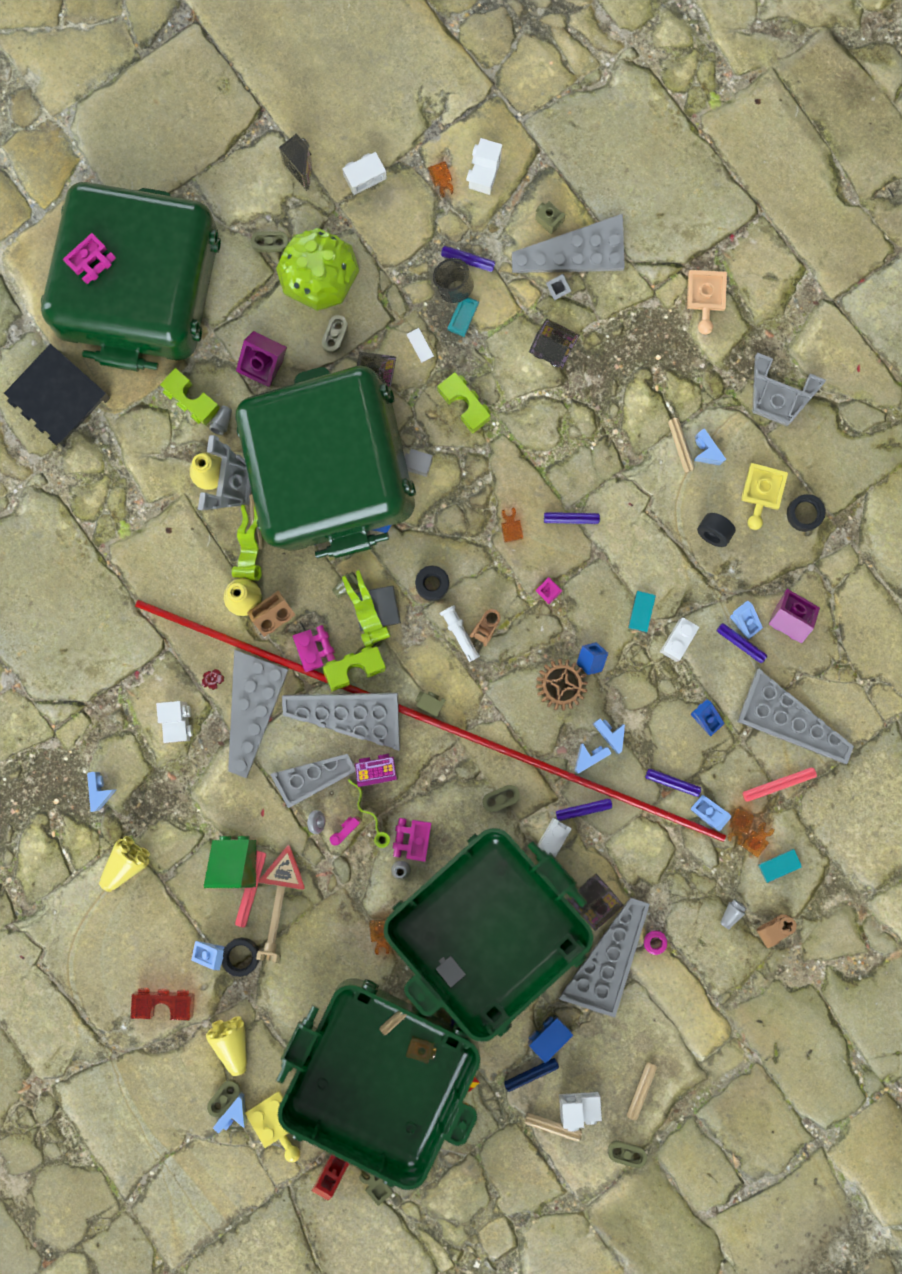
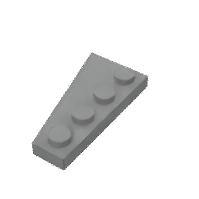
[270,754,356,808]

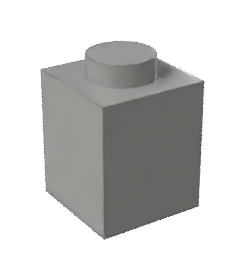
[546,273,572,300]
[405,449,433,477]
[436,956,466,987]

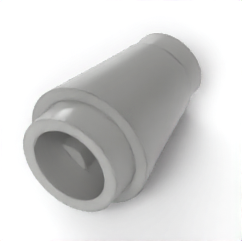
[209,406,232,435]
[391,861,411,880]
[720,899,747,930]

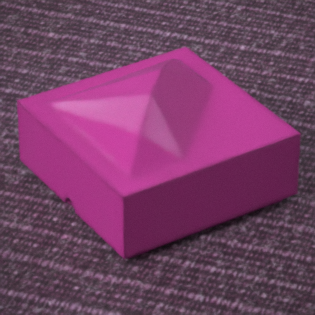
[535,577,563,604]

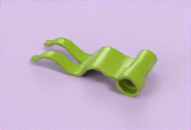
[232,505,262,581]
[342,570,391,647]
[348,779,390,848]

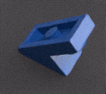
[691,699,724,737]

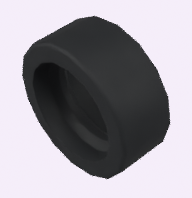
[787,494,826,532]
[222,937,259,977]

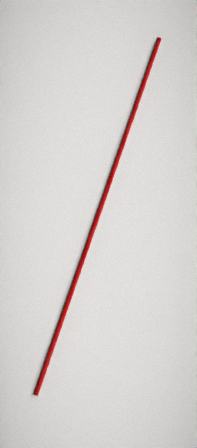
[135,600,726,842]

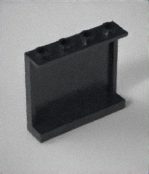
[4,343,110,447]

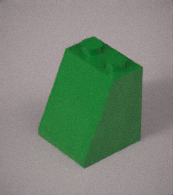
[204,836,256,888]

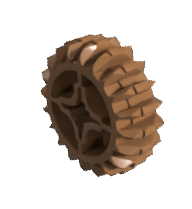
[536,659,588,711]

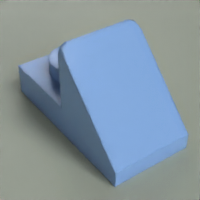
[694,429,726,465]
[730,601,763,640]
[593,719,625,754]
[575,744,612,774]
[87,772,116,812]
[690,795,732,832]
[191,941,225,970]
[213,1092,247,1133]

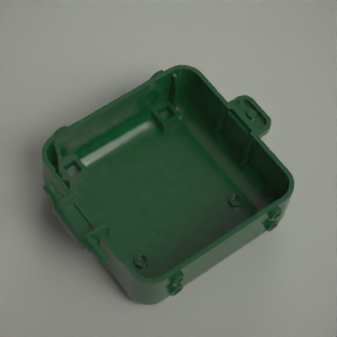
[41,182,221,372]
[235,366,416,559]
[384,828,593,1042]
[276,978,480,1190]

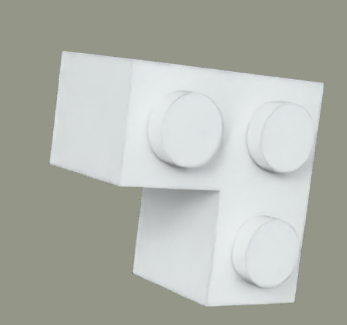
[466,138,502,195]
[156,701,193,743]
[559,1092,602,1131]

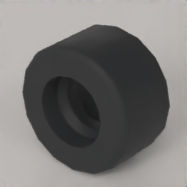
[697,512,736,547]
[415,565,450,601]

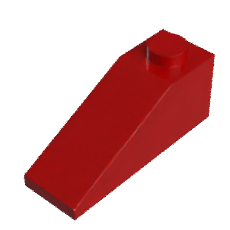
[311,1154,350,1201]

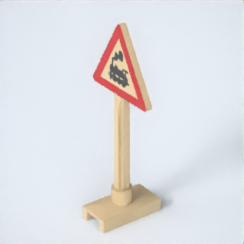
[256,845,305,963]

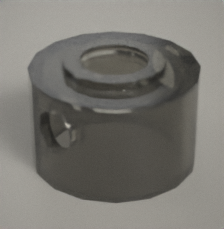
[433,258,474,303]

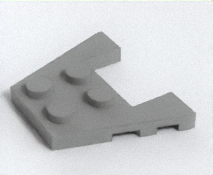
[752,353,826,426]
[198,435,251,510]

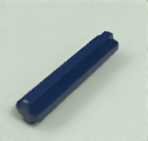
[504,1058,559,1092]

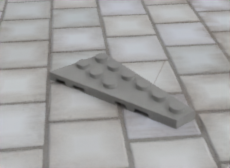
[512,214,625,273]
[228,650,289,778]
[737,668,854,764]
[282,693,400,751]
[559,897,650,1017]

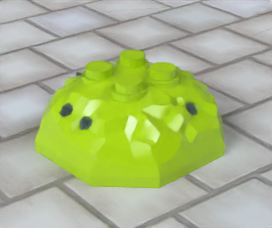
[276,228,359,311]

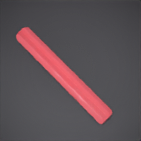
[742,768,817,802]
[235,851,266,928]

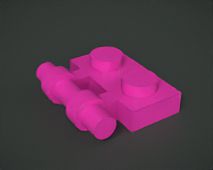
[63,233,116,284]
[292,625,336,672]
[330,816,362,846]
[392,818,431,862]

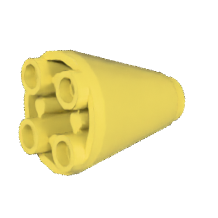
[189,452,222,490]
[224,578,262,616]
[99,836,150,892]
[206,1016,247,1076]

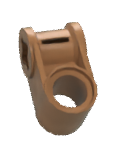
[469,609,501,647]
[756,914,796,948]

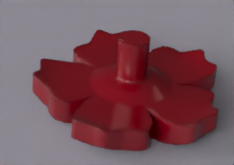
[201,669,224,690]

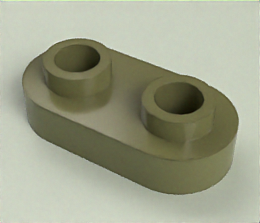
[251,231,289,252]
[322,315,348,353]
[482,785,520,812]
[207,1080,241,1117]
[607,1140,647,1168]

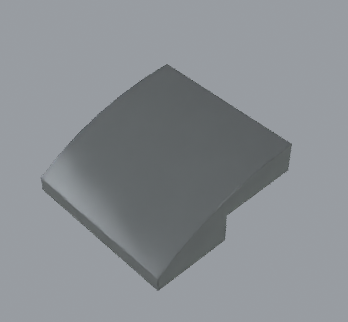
[356,586,401,631]

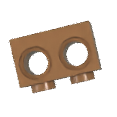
[247,591,296,637]

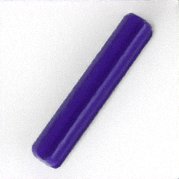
[441,246,495,272]
[544,512,600,524]
[717,623,767,663]
[645,769,702,797]
[556,799,612,821]

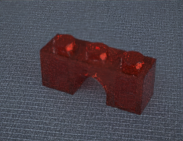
[130,988,194,1021]

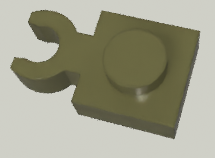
[359,1173,394,1206]

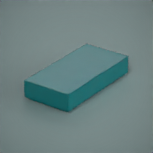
[447,295,479,337]
[628,591,656,633]
[758,849,802,883]

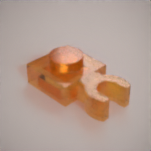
[428,161,454,198]
[501,508,523,543]
[727,808,754,845]
[741,822,775,858]
[369,919,390,955]

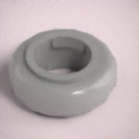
[307,810,325,834]

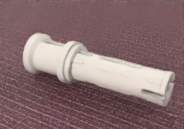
[439,605,480,662]

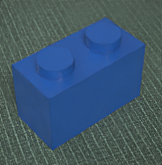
[528,1014,574,1063]

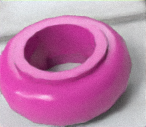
[643,931,668,955]

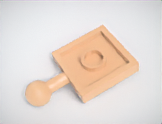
[687,270,727,335]

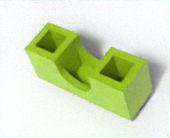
[160,368,220,426]
[437,372,491,434]
[323,646,386,692]

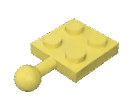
[741,463,788,530]
[245,1090,300,1162]

